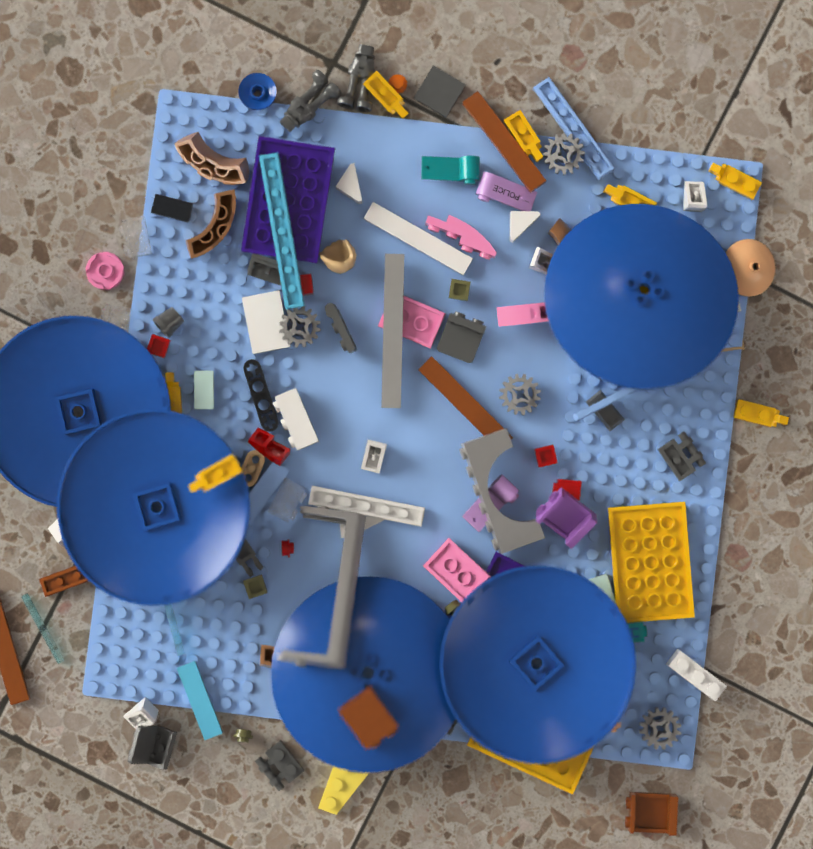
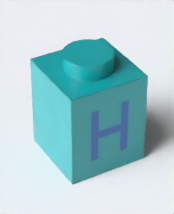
[627,622,647,643]

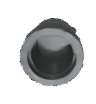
[152,307,184,338]

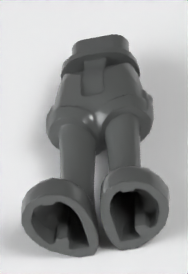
[337,44,376,112]
[280,69,342,132]

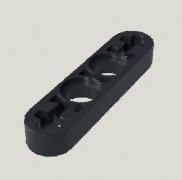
[243,359,279,432]

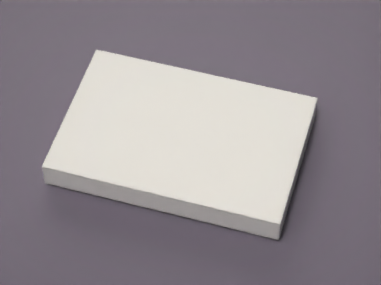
[242,290,291,354]

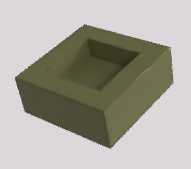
[449,279,471,301]
[243,575,268,599]

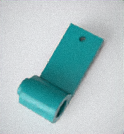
[421,156,480,185]

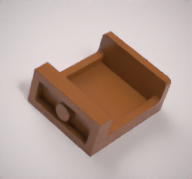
[338,685,399,750]
[625,792,678,836]

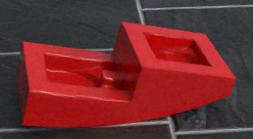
[248,428,290,466]

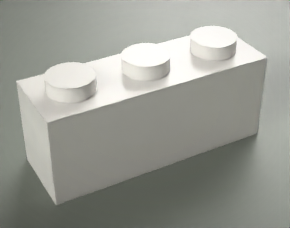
[273,388,319,450]
[666,649,727,702]

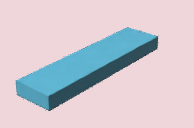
[177,661,223,740]

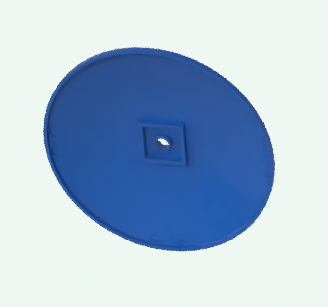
[544,204,739,390]
[0,316,171,507]
[57,409,250,606]
[440,566,636,764]
[271,576,456,773]

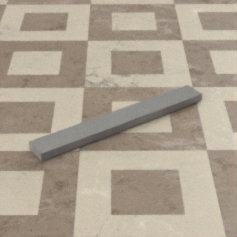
[381,254,404,408]

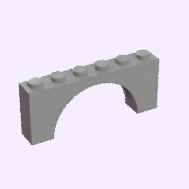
[459,428,545,554]

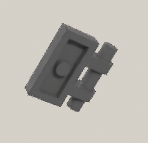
[657,431,706,481]
[255,740,304,791]

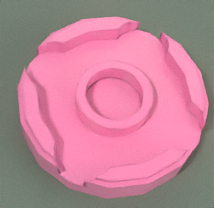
[86,252,124,290]

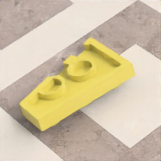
[318,766,369,815]

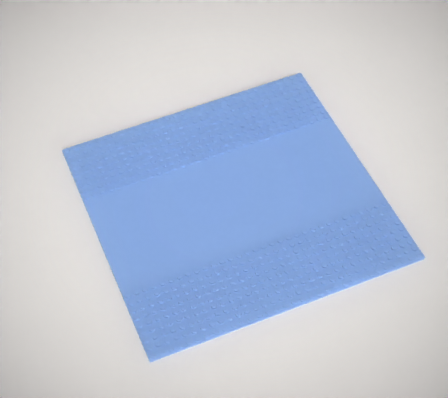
[82,89,763,770]

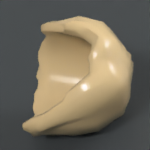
[319,239,357,274]

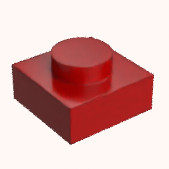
[147,334,171,359]
[534,445,558,468]

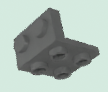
[437,311,486,363]
[128,725,177,770]

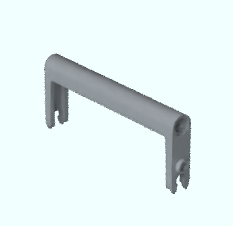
[278,506,366,669]

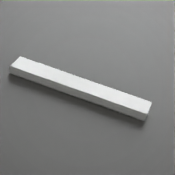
[364,202,473,275]
[308,486,425,527]

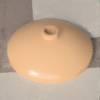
[725,239,775,297]

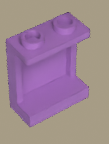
[536,487,597,549]

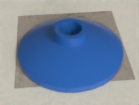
[238,73,277,110]

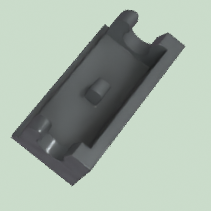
[247,253,281,286]

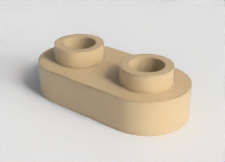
[242,450,265,487]

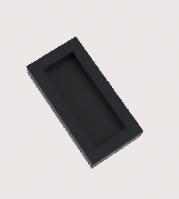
[151,194,193,223]

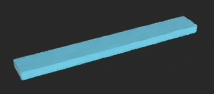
[259,153,305,310]

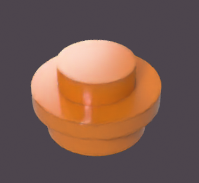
[388,74,407,94]

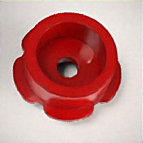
[282,539,294,558]

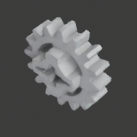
[543,132,585,175]
[279,306,321,348]
[499,374,541,415]
[639,707,681,750]

